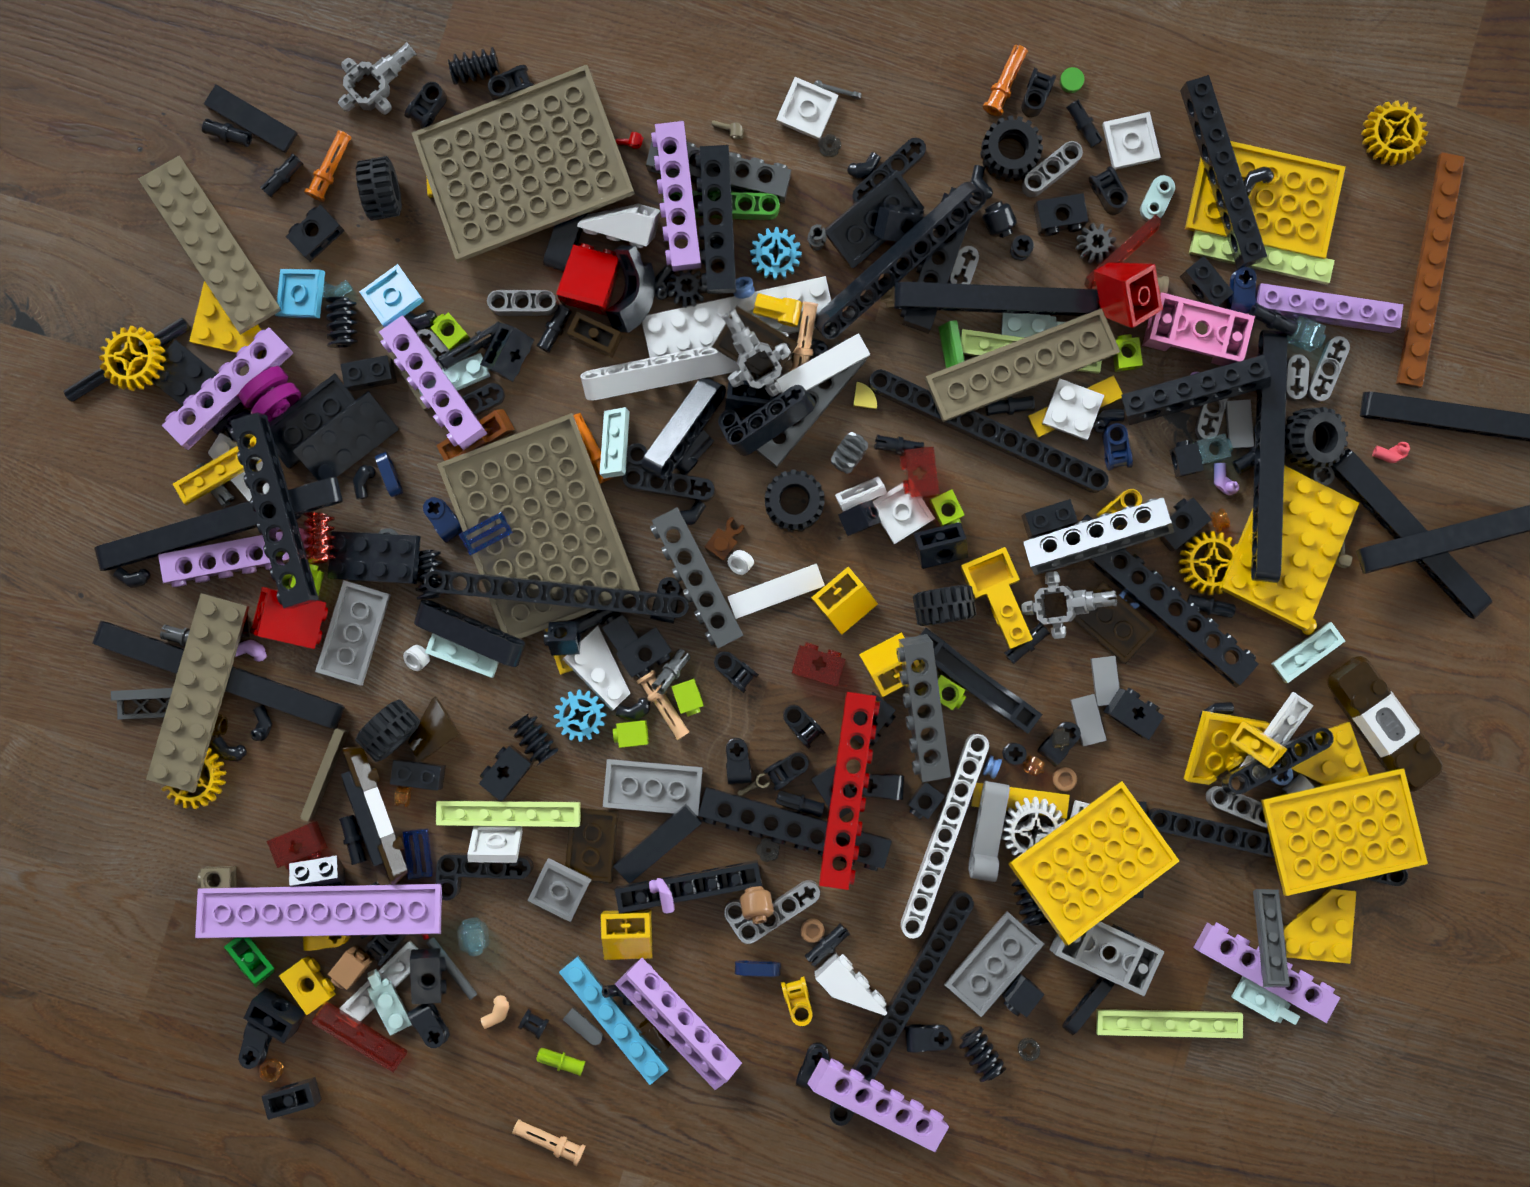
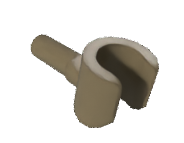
[711,120,744,139]
[1335,540,1352,569]
[737,774,770,796]

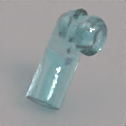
[322,280,353,298]

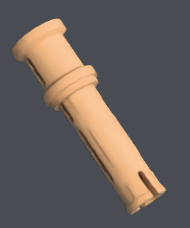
[789,301,818,372]
[636,670,690,740]
[512,1119,586,1166]

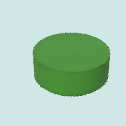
[1060,67,1084,93]

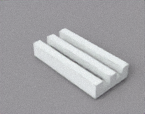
[835,477,887,511]

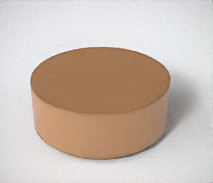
[1052,767,1077,791]
[801,918,825,943]

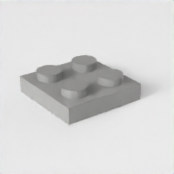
[528,858,591,922]

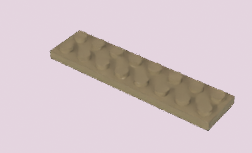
[138,155,281,335]
[925,309,1120,422]
[146,593,249,793]

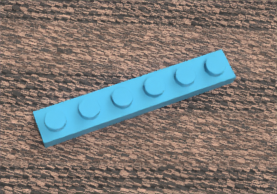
[559,956,669,1085]

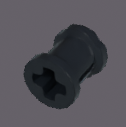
[1010,235,1034,261]
[1002,743,1027,765]
[518,1008,549,1040]

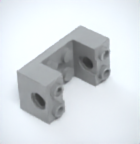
[1050,921,1164,996]

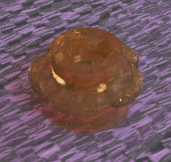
[1023,755,1045,776]

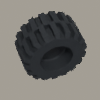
[980,116,1043,182]
[356,156,402,221]
[1285,407,1348,468]
[765,470,825,532]
[913,585,977,626]
[355,699,421,762]

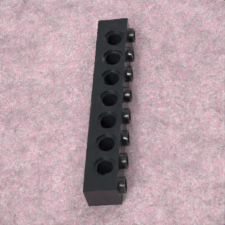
[1180,75,1267,270]
[230,412,319,609]
[1089,547,1259,688]
[698,787,892,871]

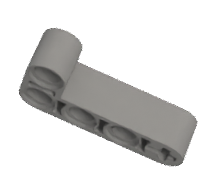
[968,781,1009,882]
[724,880,820,944]

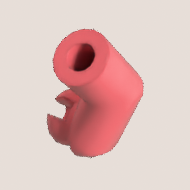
[1372,442,1410,463]

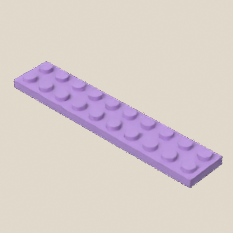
[195,884,442,939]

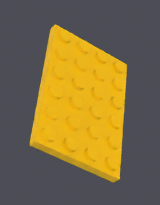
[1185,141,1345,259]
[1219,465,1359,631]
[1261,768,1428,896]
[1009,781,1179,945]

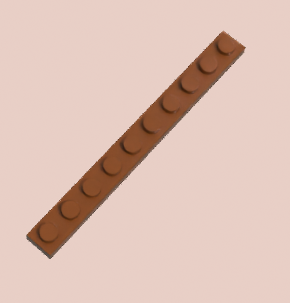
[1396,152,1465,388]

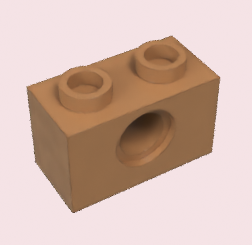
[328,945,375,990]

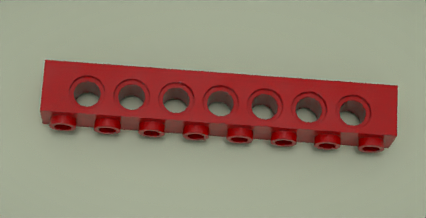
[819,692,880,890]

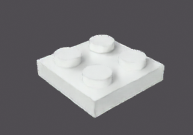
[776,77,838,141]
[1102,112,1161,170]
[1042,379,1104,441]
[873,478,935,544]
[467,826,523,863]

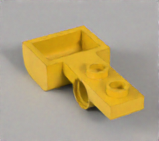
[961,547,1033,649]

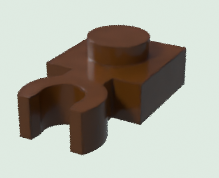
[704,517,744,561]

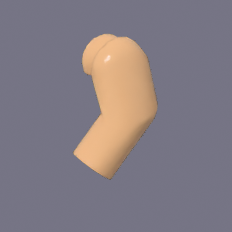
[481,995,509,1029]

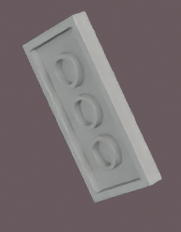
[315,580,391,685]
[603,759,703,816]
[944,911,1044,1017]

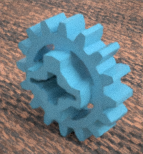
[750,227,802,280]
[554,690,607,742]

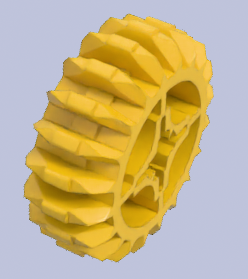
[1361,100,1428,166]
[98,326,166,391]
[1178,531,1238,595]
[162,748,227,809]

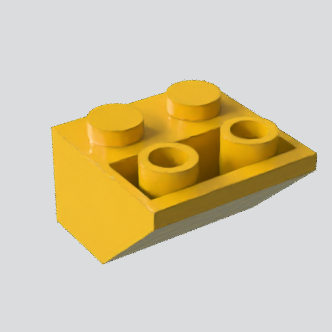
[811,567,878,635]
[859,632,920,697]
[601,910,653,960]

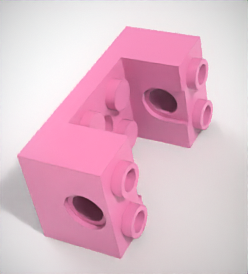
[1142,292,1255,366]

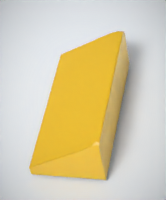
[1230,721,1287,768]

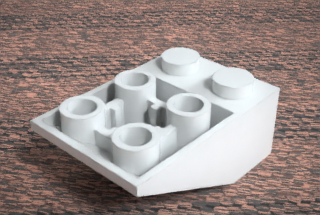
[577,204,661,248]
[815,952,887,1015]

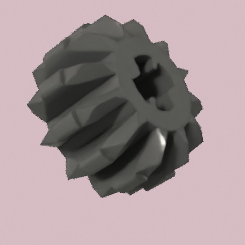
[1076,223,1116,264]
[831,432,868,474]

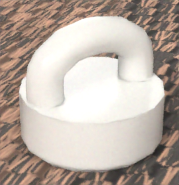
[728,550,754,575]
[403,645,430,671]

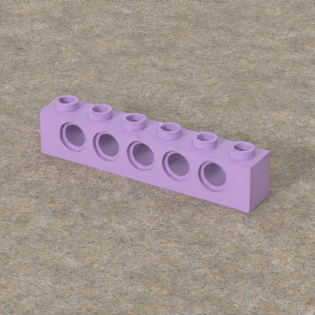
[651,121,701,271]
[1255,283,1403,333]
[379,315,487,450]
[162,327,293,450]
[158,528,310,587]
[1193,922,1340,1023]
[615,958,742,1090]
[807,1058,949,1152]

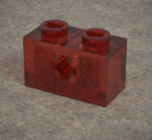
[900,446,940,500]
[791,642,846,687]
[267,821,328,870]

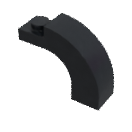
[605,245,655,333]

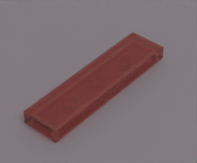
[1084,215,1162,289]
[312,1001,407,1073]

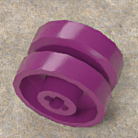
[238,366,301,423]

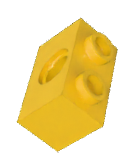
[279,956,336,1015]

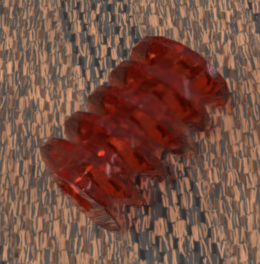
[303,512,335,564]

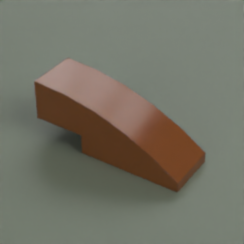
[436,409,515,461]

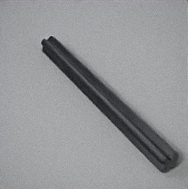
[64,318,190,402]

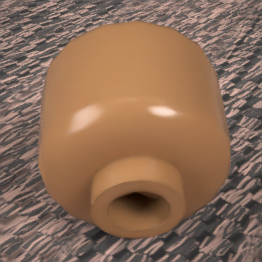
[740,886,774,924]

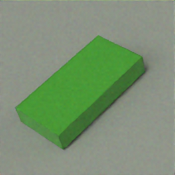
[939,320,965,368]

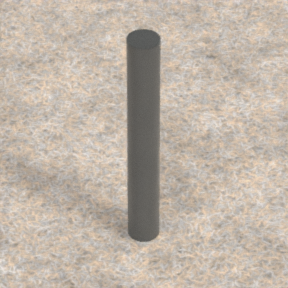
[426,937,477,1000]

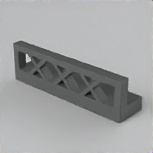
[111,688,173,720]

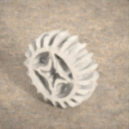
[1001,797,1066,856]

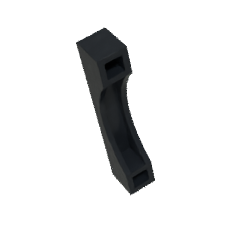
[918,628,1043,734]

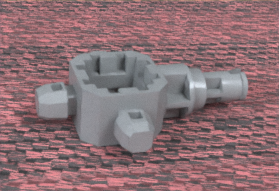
[338,42,417,115]
[722,309,791,397]
[1021,571,1117,639]

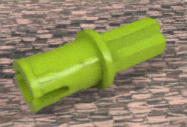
[536,1048,585,1076]

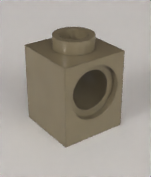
[197,866,236,889]

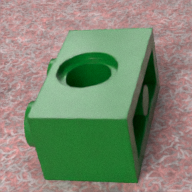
[224,938,275,988]

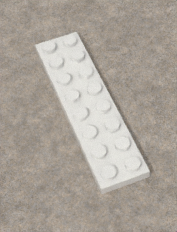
[642,276,831,358]

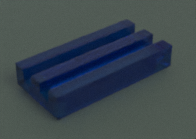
[458,512,513,556]
[403,828,433,880]

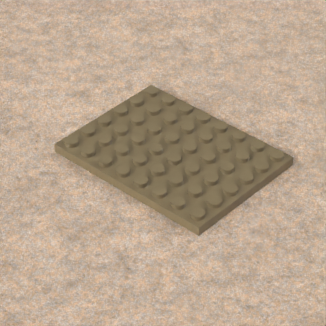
[412,65,635,263]
[437,413,640,639]

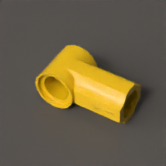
[753,293,803,327]

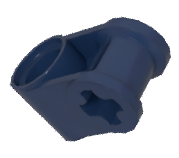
[1227,267,1257,314]
[1102,423,1133,471]
[423,497,462,543]

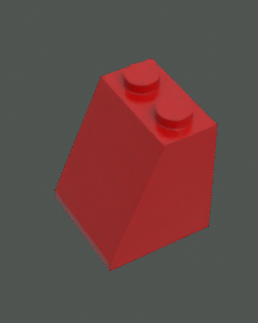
[556,243,620,316]
[1094,262,1163,328]
[250,587,328,649]

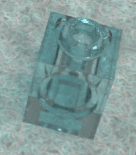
[1288,315,1326,352]
[1194,434,1233,465]

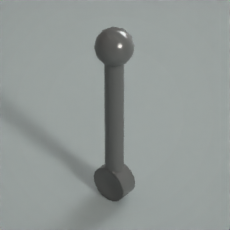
[814,80,862,100]

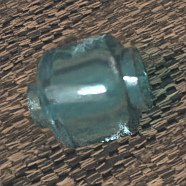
[457,918,490,956]

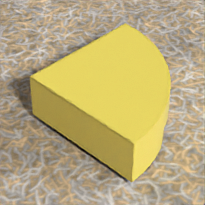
[853,382,877,410]

